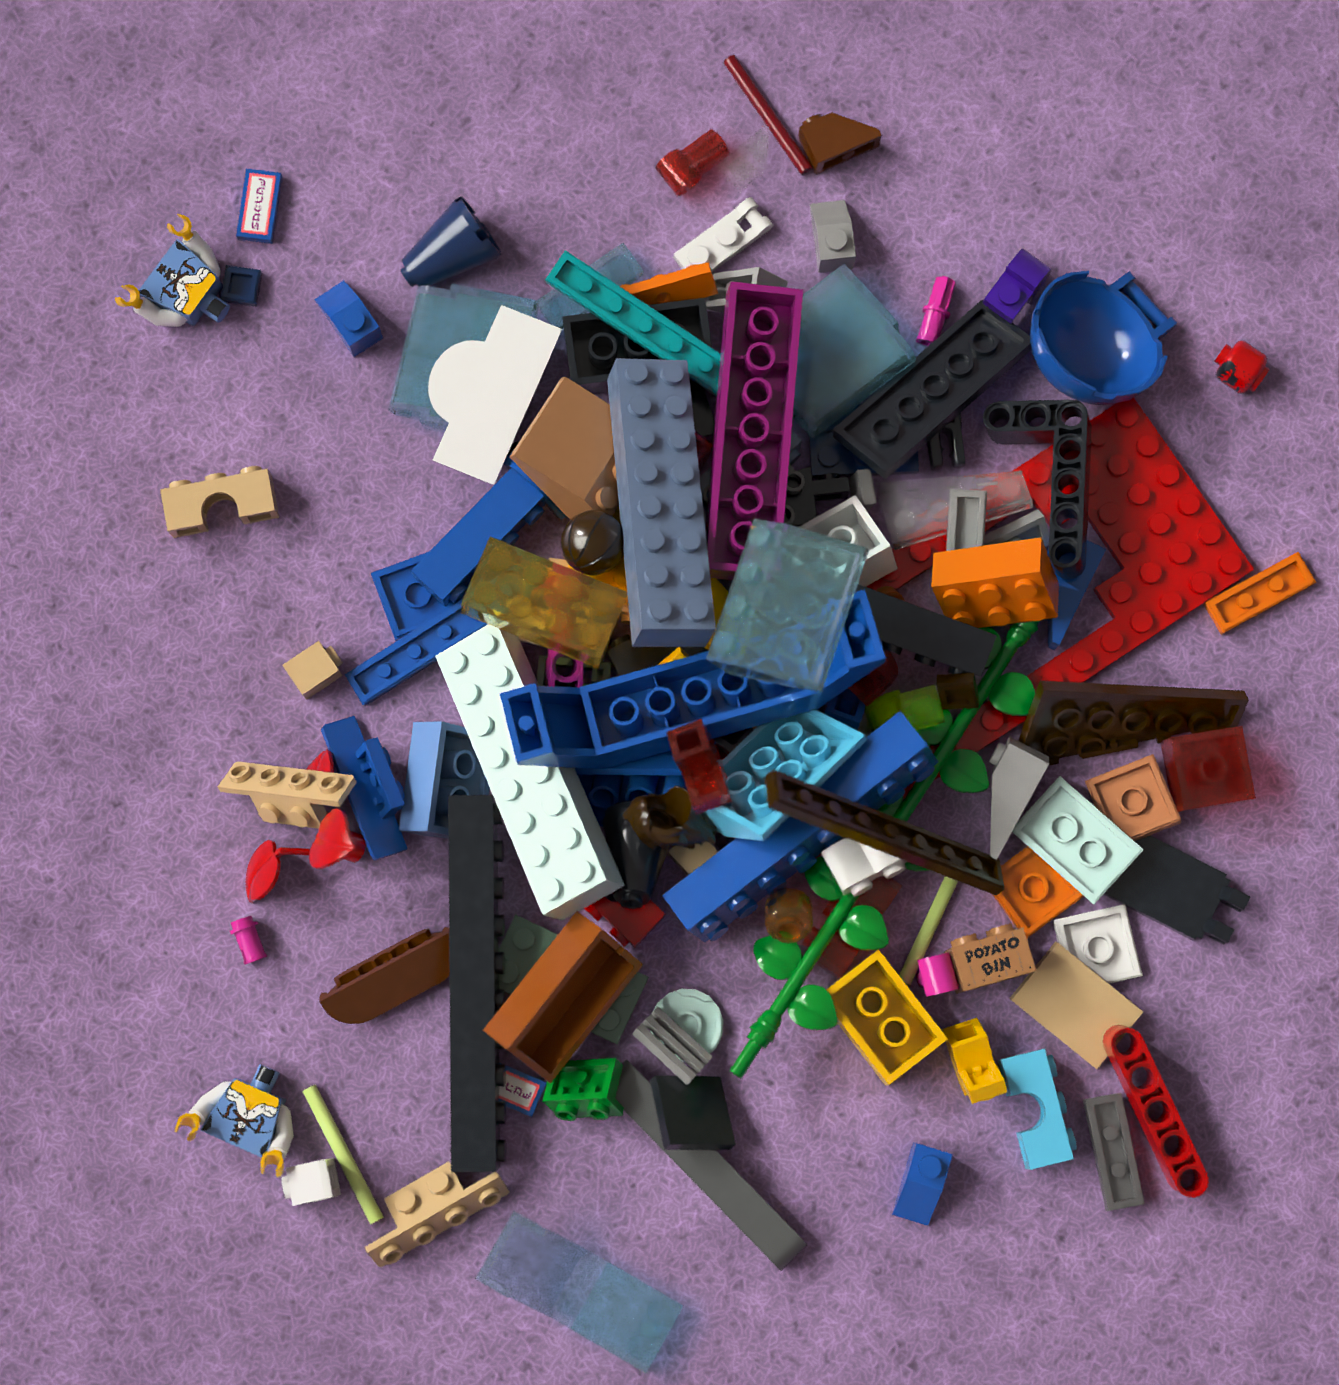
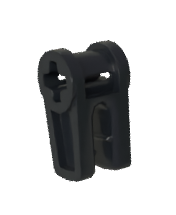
[927,413,966,471]

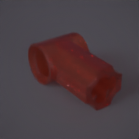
[655,129,730,196]

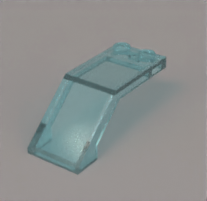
[476,1211,684,1373]

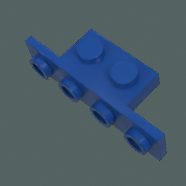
[321,716,408,861]

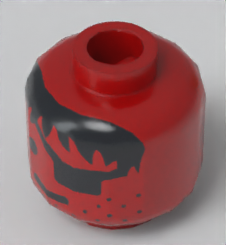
[1214,340,1270,394]

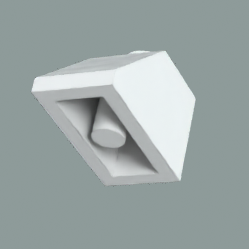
[282,1158,341,1205]

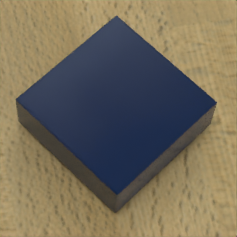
[220,265,262,307]

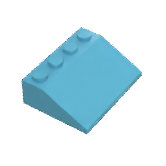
[689,710,867,841]

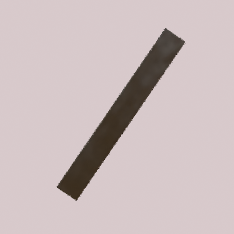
[765,769,1005,895]

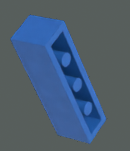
[411,467,545,607]

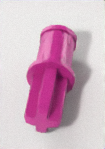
[916,276,956,346]

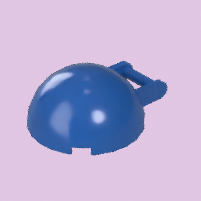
[1030,271,1178,405]

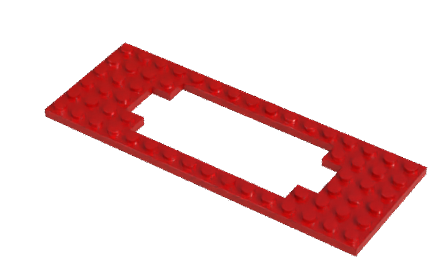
[699,398,1254,858]

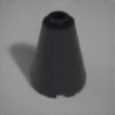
[603,801,670,909]

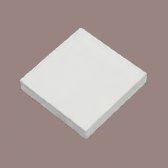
[1053,904,1143,984]

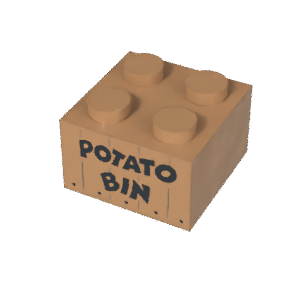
[944,923,1036,994]

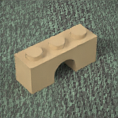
[160,466,280,538]

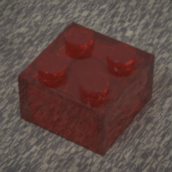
[1160,726,1256,813]

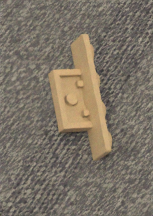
[218,762,356,829]
[365,1161,509,1267]

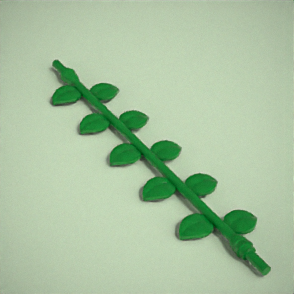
[729,621,1040,1079]

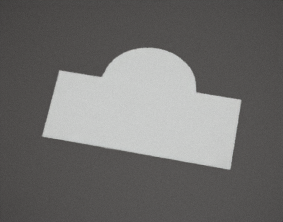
[428,305,562,485]

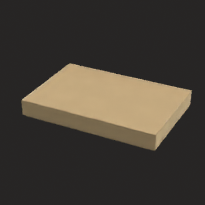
[1009,941,1143,1069]

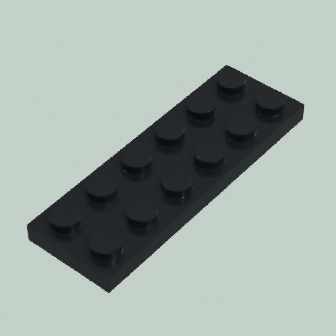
[833,300,1032,479]

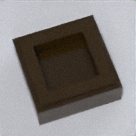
[936,673,979,710]

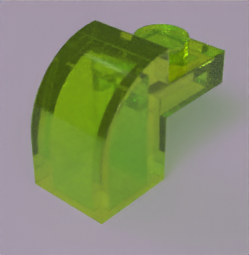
[864,685,945,734]

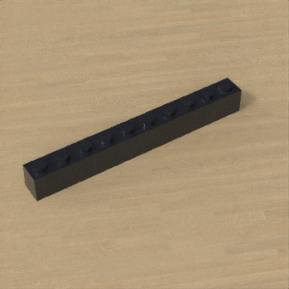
[448,795,507,1172]

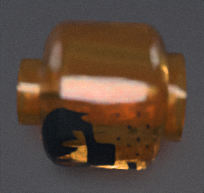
[764,888,813,943]

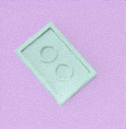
[1012,776,1143,905]

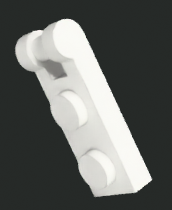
[673,197,773,272]

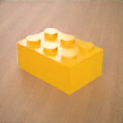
[826,949,948,1085]

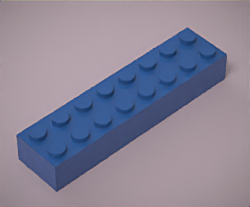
[662,711,938,943]

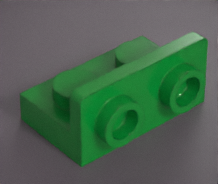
[542,1058,624,1121]

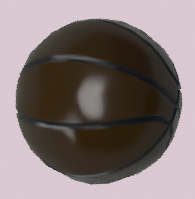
[561,510,624,575]

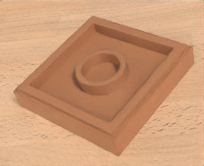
[1085,754,1182,841]

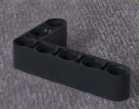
[983,399,1092,580]

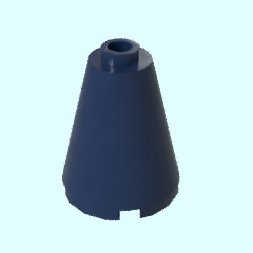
[400,196,502,289]

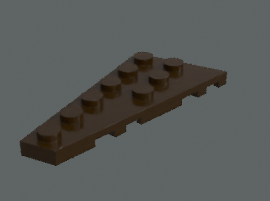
[1018,681,1249,766]

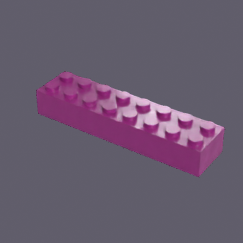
[705,281,803,585]

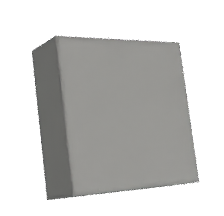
[848,469,877,511]

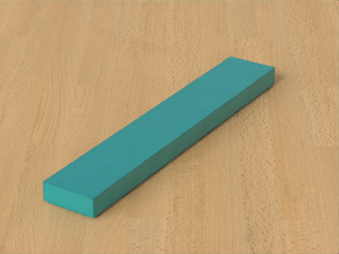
[545,250,721,397]

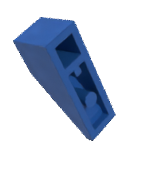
[1047,540,1106,651]

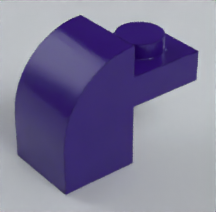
[982,248,1052,324]

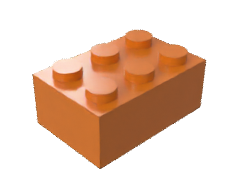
[931,537,1059,628]

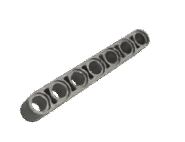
[615,1059,808,1271]

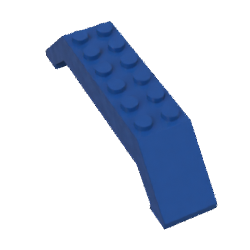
[499,589,886,769]

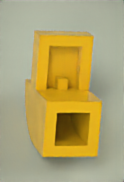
[942,1018,1007,1104]

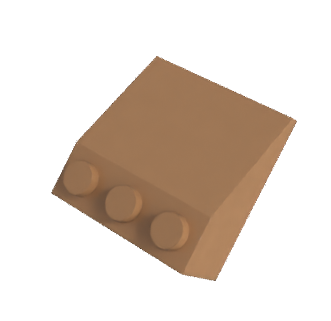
[510,377,619,520]

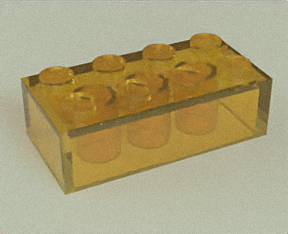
[461,537,627,669]

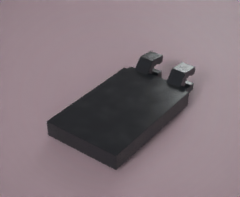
[1103,835,1250,945]

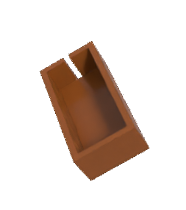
[483,911,643,1083]

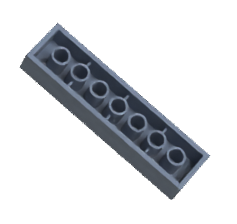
[607,358,716,647]

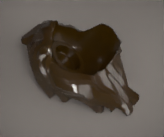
[623,786,717,850]

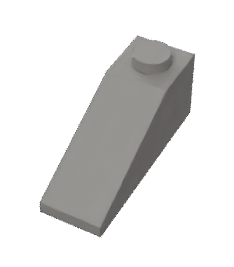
[989,737,1049,860]

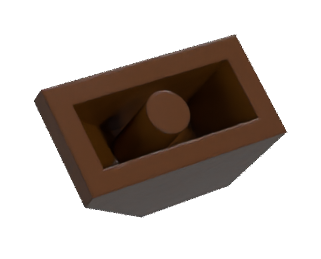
[798,112,882,175]

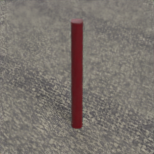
[723,54,812,175]

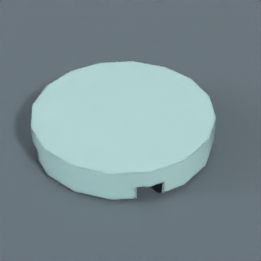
[650,989,723,1062]

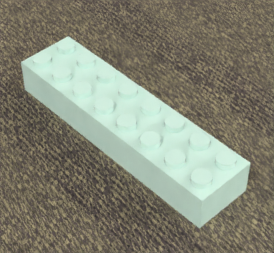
[436,620,625,920]

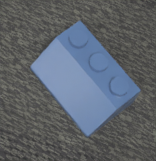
[399,721,490,839]

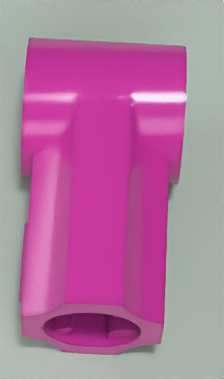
[916,953,959,997]

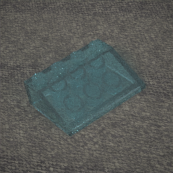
[706,519,869,692]

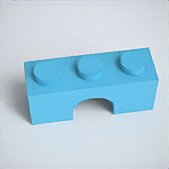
[997,1049,1077,1170]

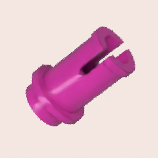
[230,915,267,965]

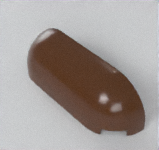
[319,927,450,1024]

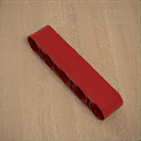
[1103,1025,1209,1198]

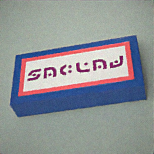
[236,168,283,244]
[499,1062,547,1117]

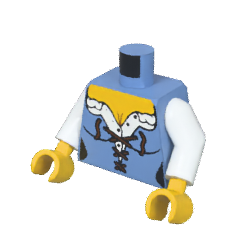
[115,214,230,327]
[175,1064,294,1177]

